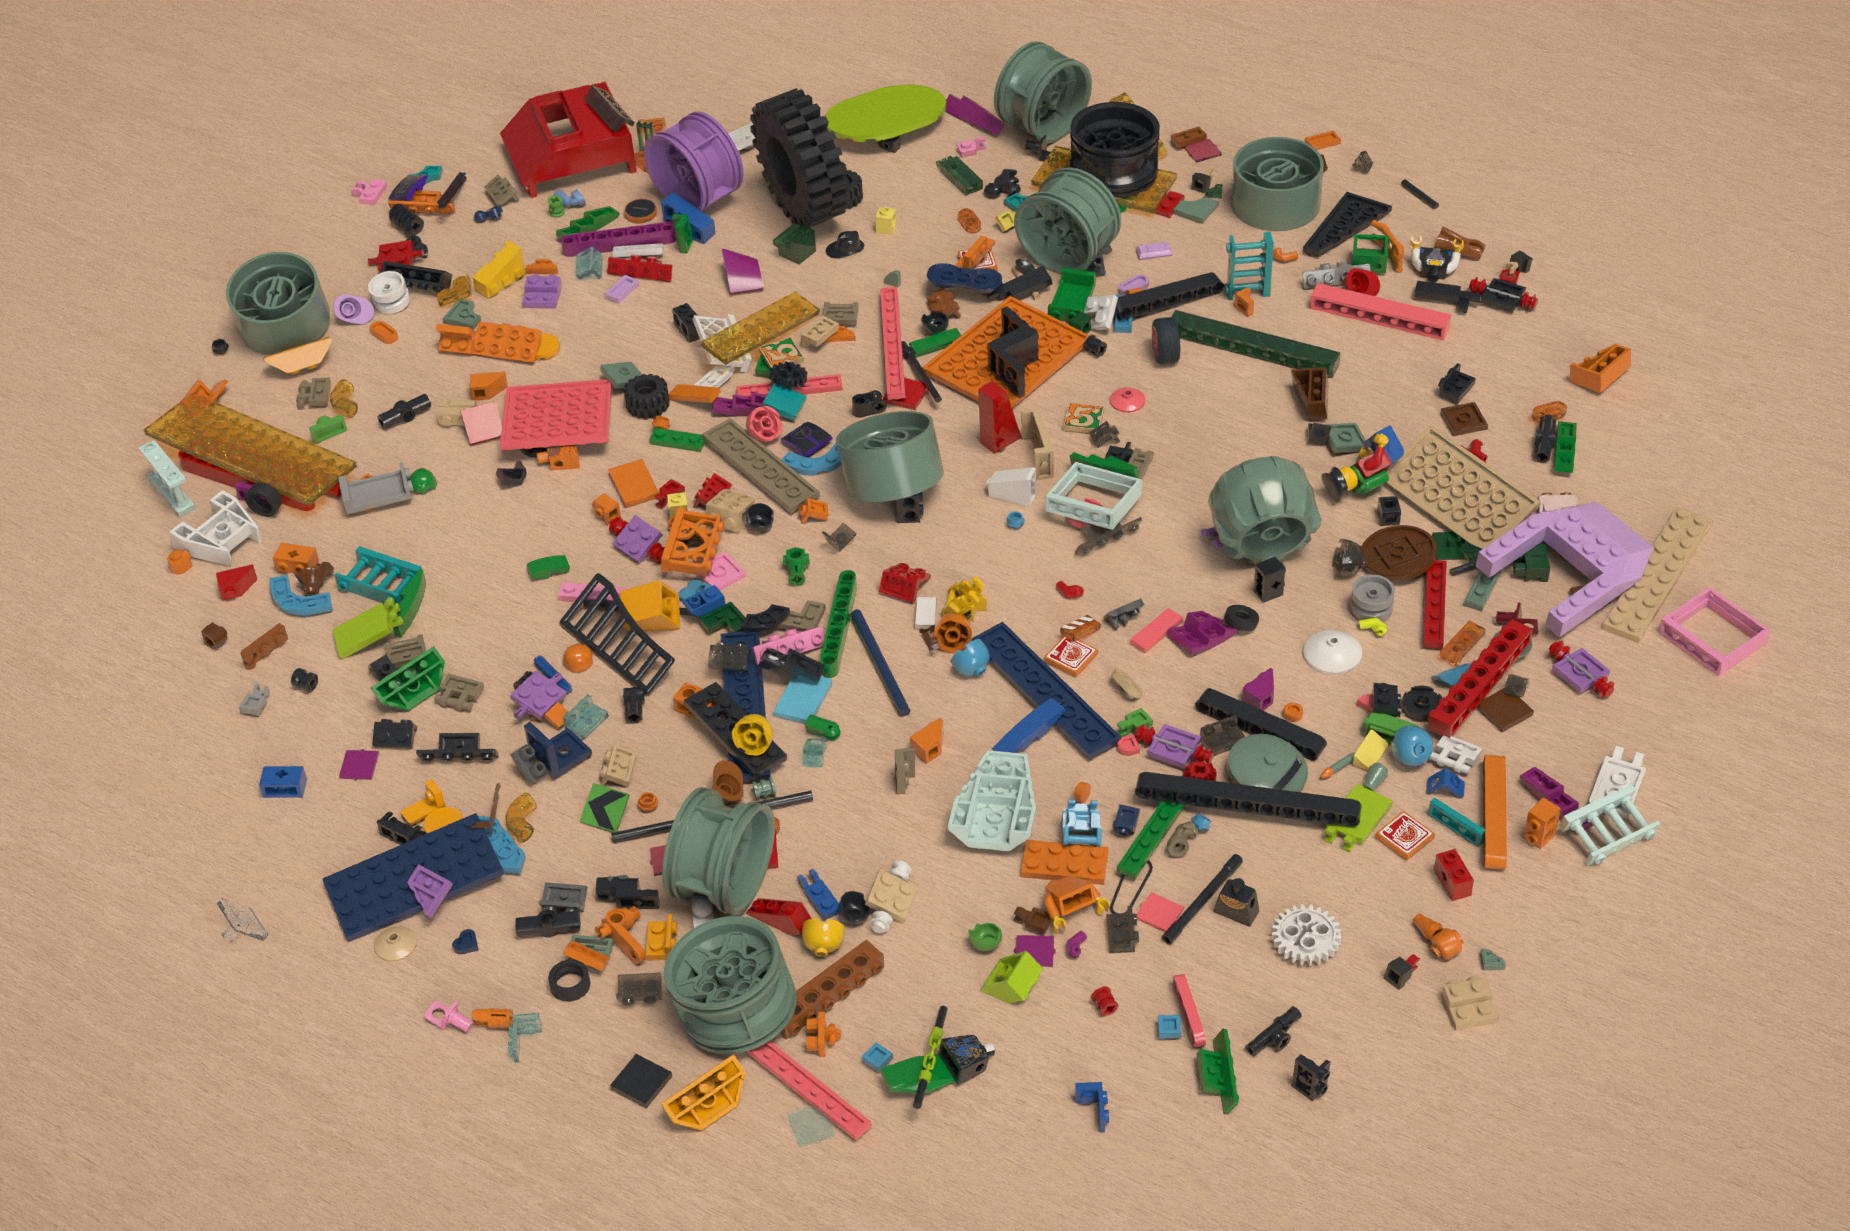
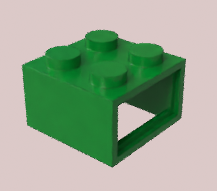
[1352,234,1388,273]

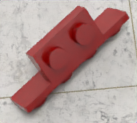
[607,254,673,282]

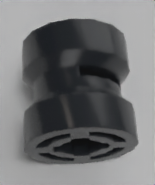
[291,668,318,692]

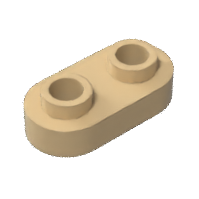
[1111,668,1143,699]

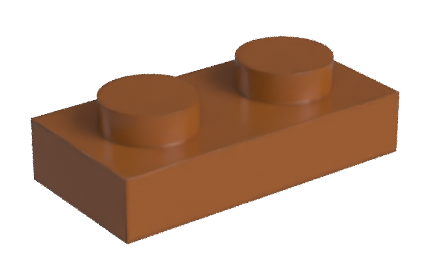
[1171,127,1207,148]

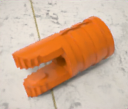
[471,1008,514,1029]

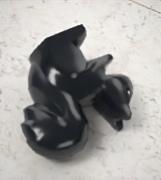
[984,169,1021,198]

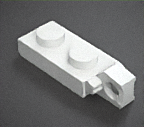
[694,365,735,387]

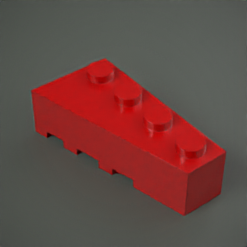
[978,381,1022,454]

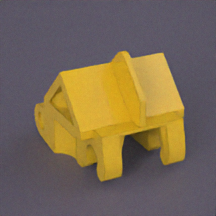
[941,576,987,621]

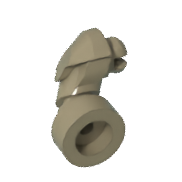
[1167,821,1198,857]

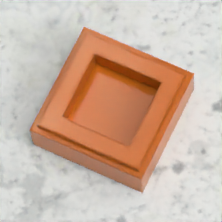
[543,702,572,730]

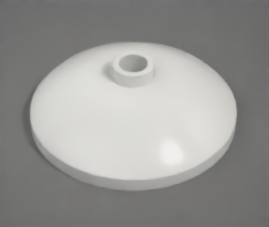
[1303,630,1362,675]

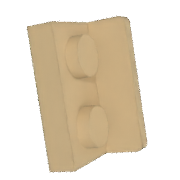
[801,316,839,348]
[599,744,637,787]

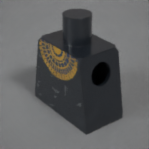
[1214,878,1259,927]

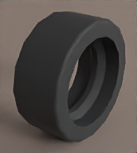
[245,482,283,517]
[548,959,591,1002]

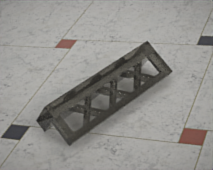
[584,85,635,132]

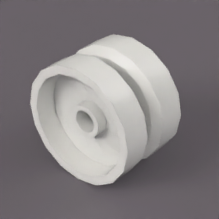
[368,271,410,314]

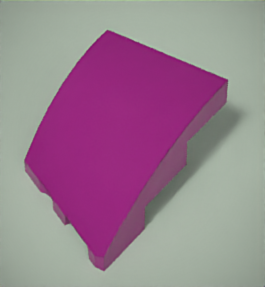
[722,249,763,294]
[1167,611,1238,654]

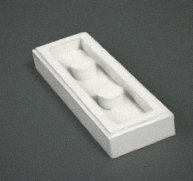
[612,243,664,257]

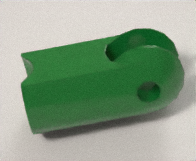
[805,714,841,740]

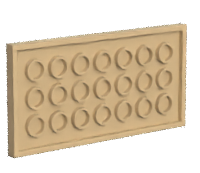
[1386,424,1541,551]

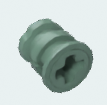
[752,777,776,800]

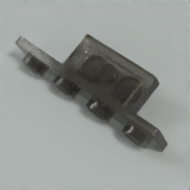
[1075,515,1143,555]

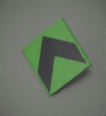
[580,783,630,832]

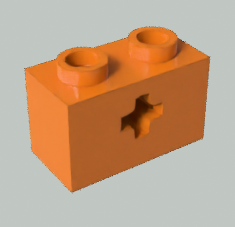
[273,542,319,574]

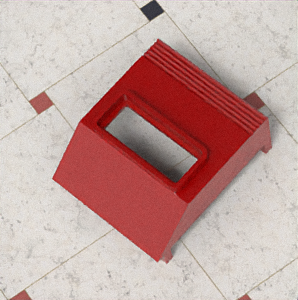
[500,81,637,198]

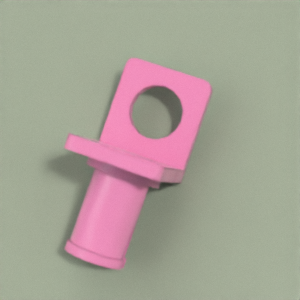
[424,1000,474,1033]

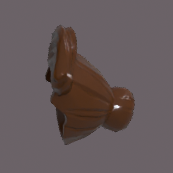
[295,562,334,596]

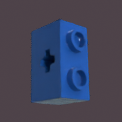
[259,766,307,798]

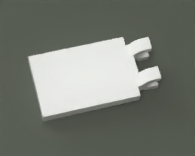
[1588,746,1646,819]

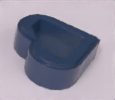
[452,929,479,955]

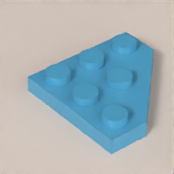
[478,816,526,874]

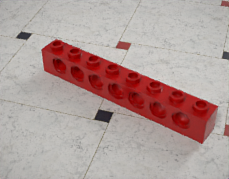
[1428,619,1533,738]

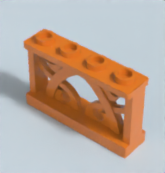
[661,507,724,578]

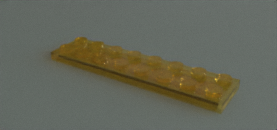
[701,291,820,365]

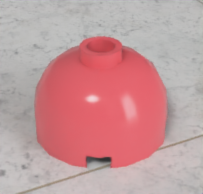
[746,406,783,442]

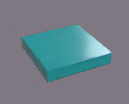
[762,383,807,421]

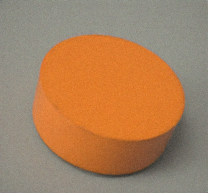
[1283,703,1303,722]
[1074,781,1091,803]

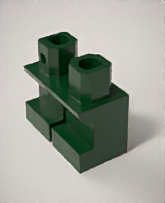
[1512,543,1551,582]

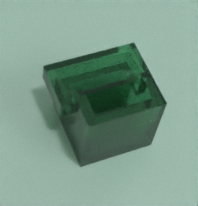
[773,223,816,265]

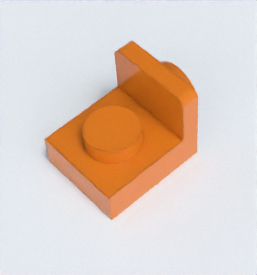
[1234,287,1254,317]
[799,498,829,523]

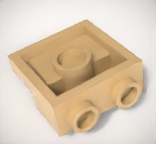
[1442,976,1499,1030]

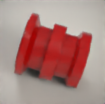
[1091,986,1119,1016]

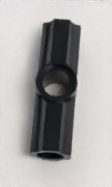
[377,393,432,429]
[1534,414,1556,463]
[515,910,581,937]

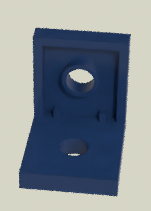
[524,722,592,779]

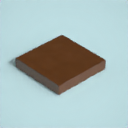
[1440,402,1488,436]
[1476,686,1534,732]

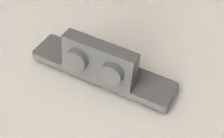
[1302,261,1370,289]

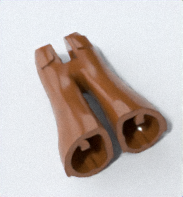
[1434,226,1486,260]

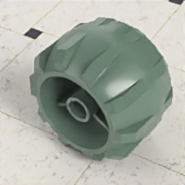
[1208,456,1322,564]

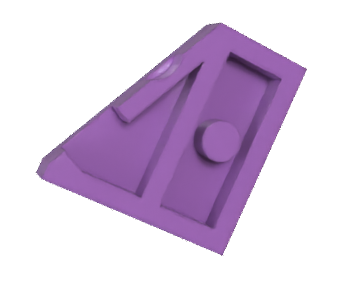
[407,864,453,918]

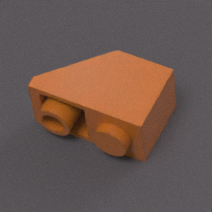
[470,371,508,401]
[910,717,944,764]

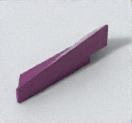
[945,94,1004,134]

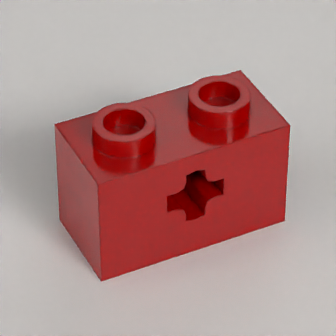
[1434,849,1474,901]

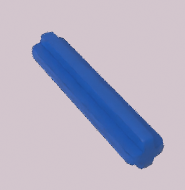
[534,655,572,695]

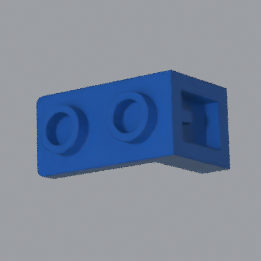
[1075,1082,1109,1132]

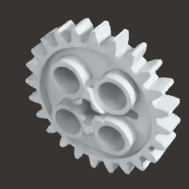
[1271,904,1342,966]

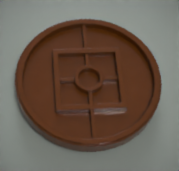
[1360,525,1437,581]

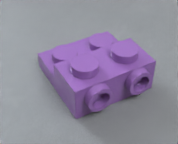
[522,274,562,309]

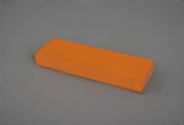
[669,384,721,403]

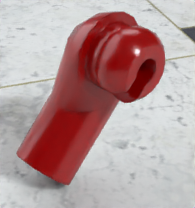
[1470,439,1488,461]

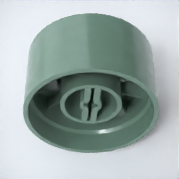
[1231,137,1324,231]
[226,252,330,355]
[836,411,944,502]

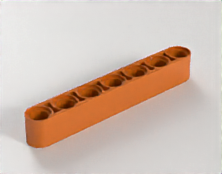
[1483,755,1507,870]

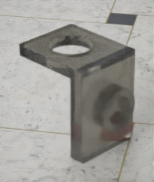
[822,523,857,552]

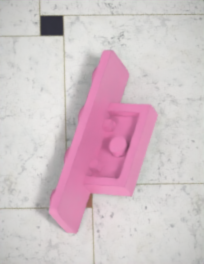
[753,627,825,665]

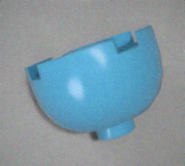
[950,639,990,676]
[1391,725,1433,766]

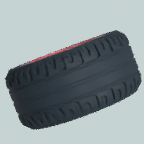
[1152,317,1181,364]

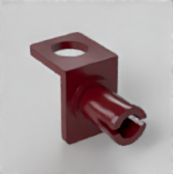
[1496,602,1539,635]

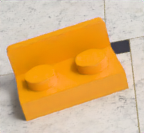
[646,914,678,961]

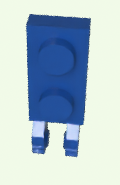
[797,869,839,921]

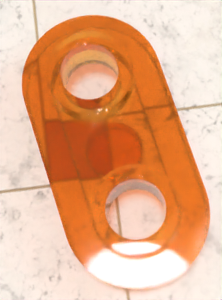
[958,208,981,234]
[1532,401,1567,423]

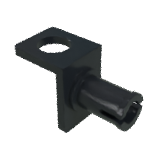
[1025,135,1062,164]
[1087,252,1106,277]
[368,654,396,681]

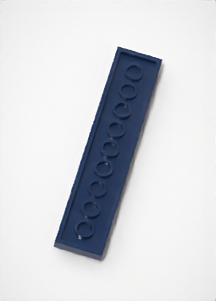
[971,622,1121,760]
[720,632,771,782]

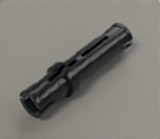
[1245,1006,1302,1056]

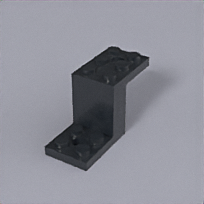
[987,306,1039,398]

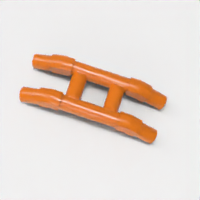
[1371,220,1404,273]

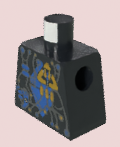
[938,1035,995,1084]

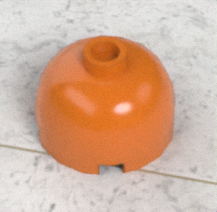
[933,613,972,653]

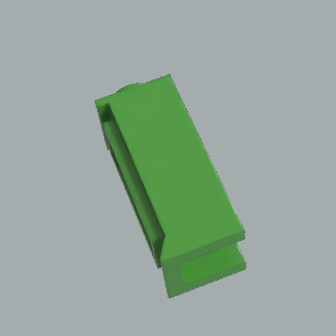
[1362,712,1419,744]

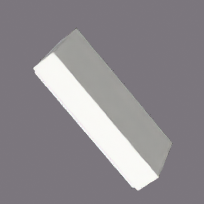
[915,597,937,629]

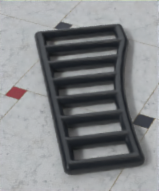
[560,573,675,695]

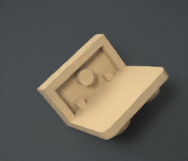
[706,489,755,533]

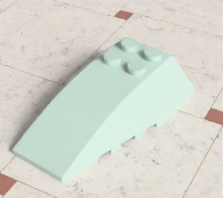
[948,750,1036,851]

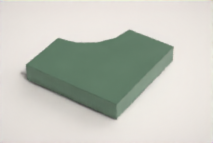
[1173,196,1219,224]
[443,298,481,330]

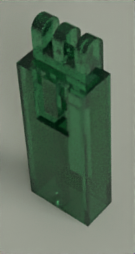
[936,156,983,196]

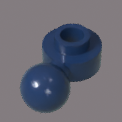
[474,205,503,223]

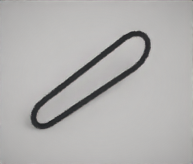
[1110,860,1153,917]

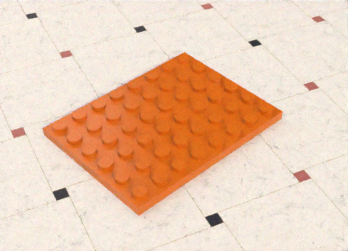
[922,296,1090,408]

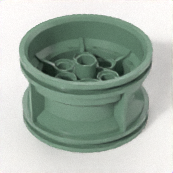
[994,41,1092,143]
[1014,168,1121,275]
[662,787,775,916]
[664,916,797,1054]

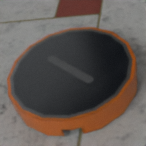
[624,198,657,223]

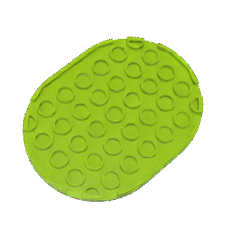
[825,85,946,142]

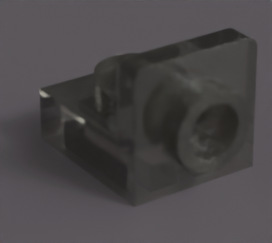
[1504,674,1530,698]

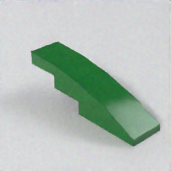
[556,206,620,239]
[1554,421,1577,473]
[1069,452,1139,479]
[393,569,426,638]

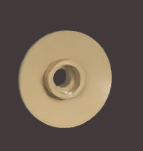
[374,926,417,962]

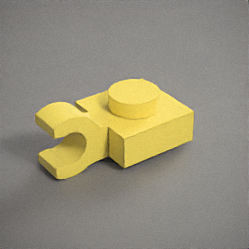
[995,209,1016,232]

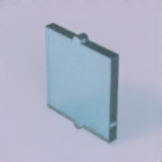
[787,1107,835,1148]

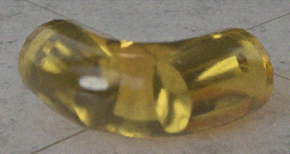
[330,379,358,418]
[505,792,537,843]

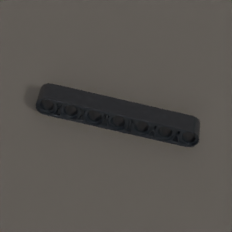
[1115,272,1224,319]
[1195,688,1327,761]

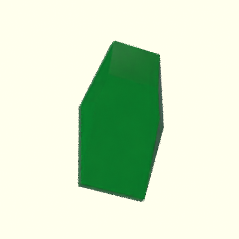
[880,1054,955,1094]

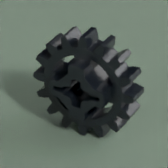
[769,361,808,389]

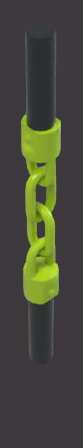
[913,1005,948,1109]

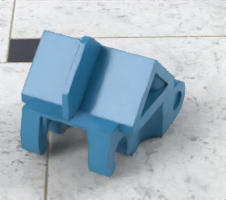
[1061,799,1102,847]

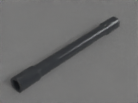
[1161,854,1243,945]

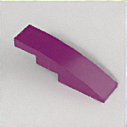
[712,392,767,416]
[1520,767,1593,832]

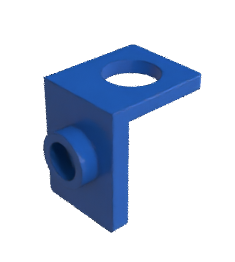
[1426,768,1465,799]

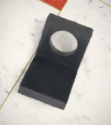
[1308,423,1331,444]

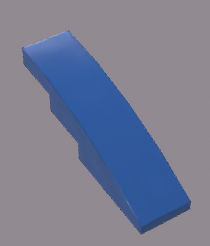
[992,698,1066,753]

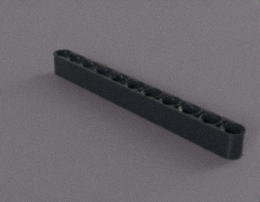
[1135,772,1362,827]

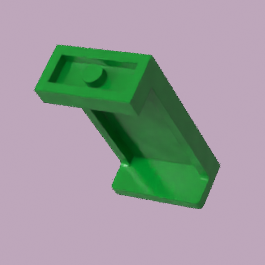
[1048,268,1096,322]

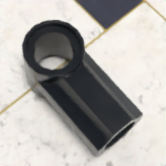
[623,687,645,724]

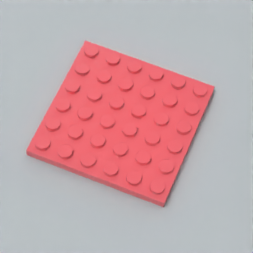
[500,379,612,451]

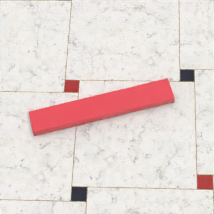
[736,374,843,397]

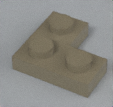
[777,600,826,631]

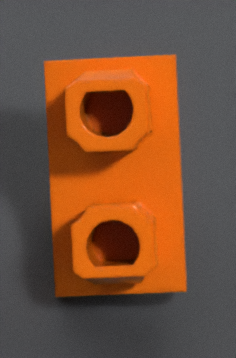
[806,1012,842,1057]

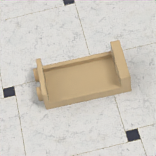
[1021,408,1054,480]

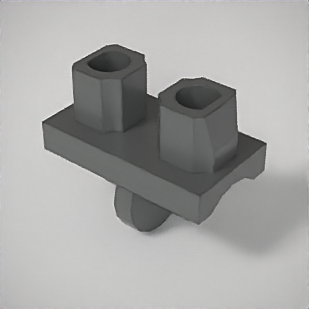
[510,744,547,784]

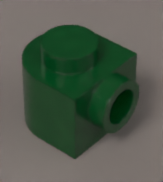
[1069,312,1092,334]

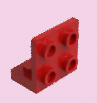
[879,563,931,603]

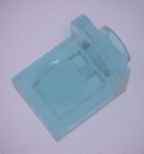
[803,738,827,767]

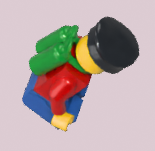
[1321,425,1404,502]

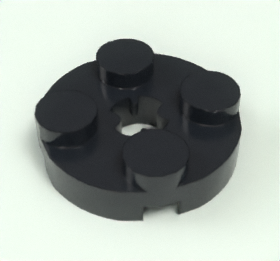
[1402,685,1442,720]

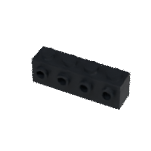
[381,261,453,293]

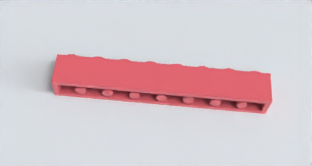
[1310,283,1451,340]

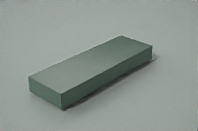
[1464,570,1502,612]

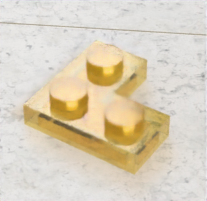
[437,275,472,307]

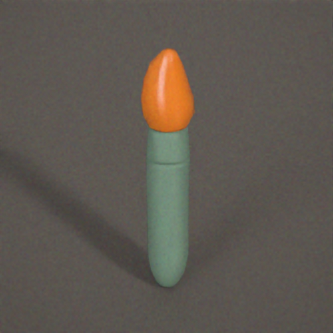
[1320,752,1356,779]

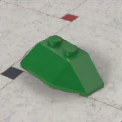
[370,646,445,711]

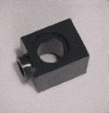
[1377,496,1401,526]

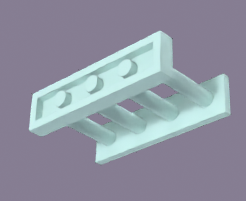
[138,440,196,518]
[1559,784,1660,866]

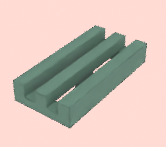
[571,935,614,960]

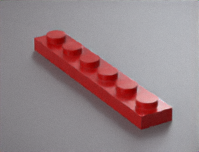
[1423,560,1447,649]

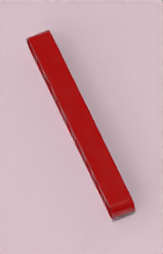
[178,448,316,511]

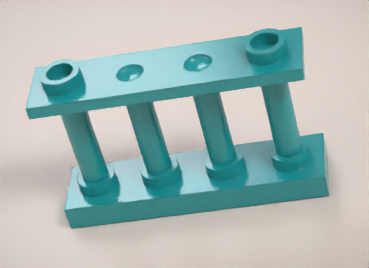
[1224,232,1274,300]
[334,546,423,605]

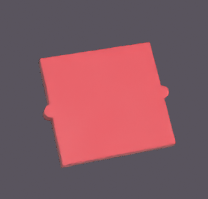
[1135,892,1184,932]

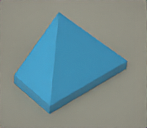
[1431,663,1471,687]

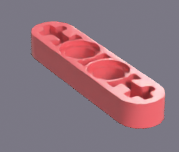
[1173,974,1206,1047]

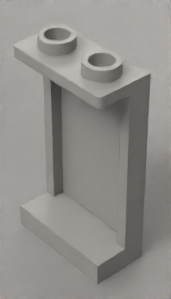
[338,462,414,514]

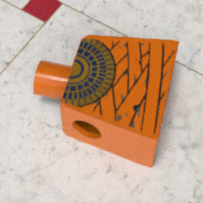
[537,445,580,471]

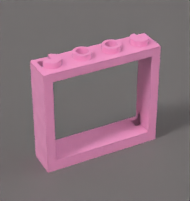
[1659,587,1770,676]

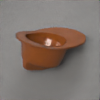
[712,760,744,805]

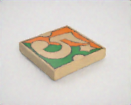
[759,337,804,368]
[1063,402,1104,434]

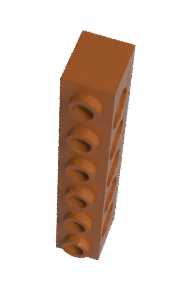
[779,939,885,1040]

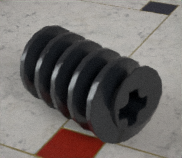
[389,204,424,235]

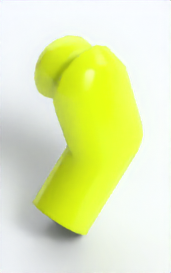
[1359,618,1387,636]

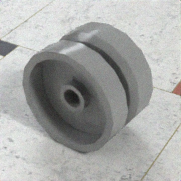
[1350,574,1395,622]

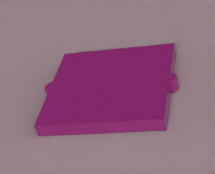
[339,749,379,781]
[1014,935,1056,967]

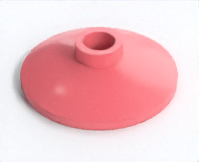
[1110,387,1146,413]

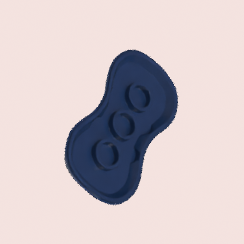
[927,263,1002,293]

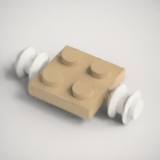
[865,861,917,933]

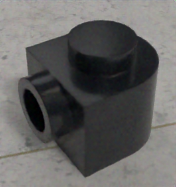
[881,135,900,153]

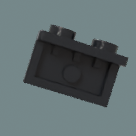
[1438,363,1476,403]
[1372,683,1401,718]
[372,719,418,748]

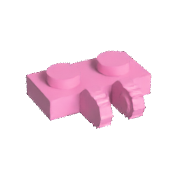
[351,179,387,206]

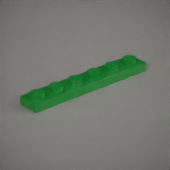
[1117,802,1186,879]

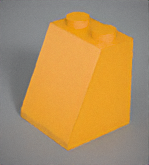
[619,580,680,631]

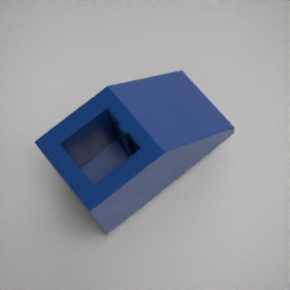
[682,585,725,617]

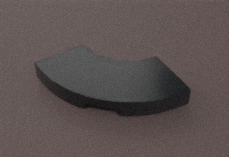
[741,604,790,633]

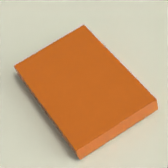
[608,459,659,508]

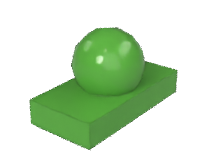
[309,414,347,444]

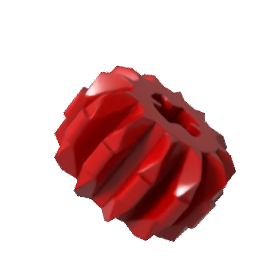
[1182,759,1217,781]

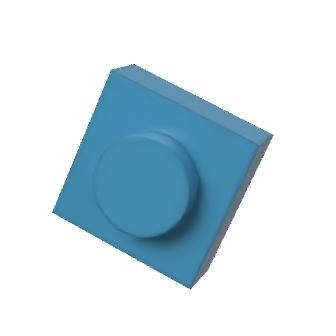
[1158,1015,1181,1039]
[862,1042,893,1073]

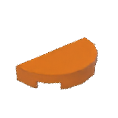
[525,259,558,274]
[824,326,856,342]

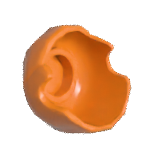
[563,643,593,672]

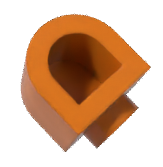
[167,549,193,575]

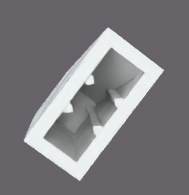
[986,467,1036,507]

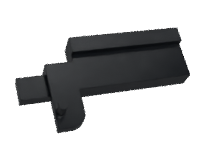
[986,266,1053,300]
[1414,281,1481,313]

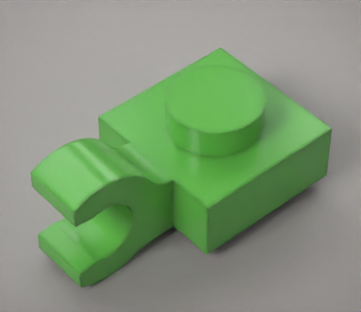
[1116,708,1153,738]

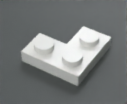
[1084,295,1118,330]

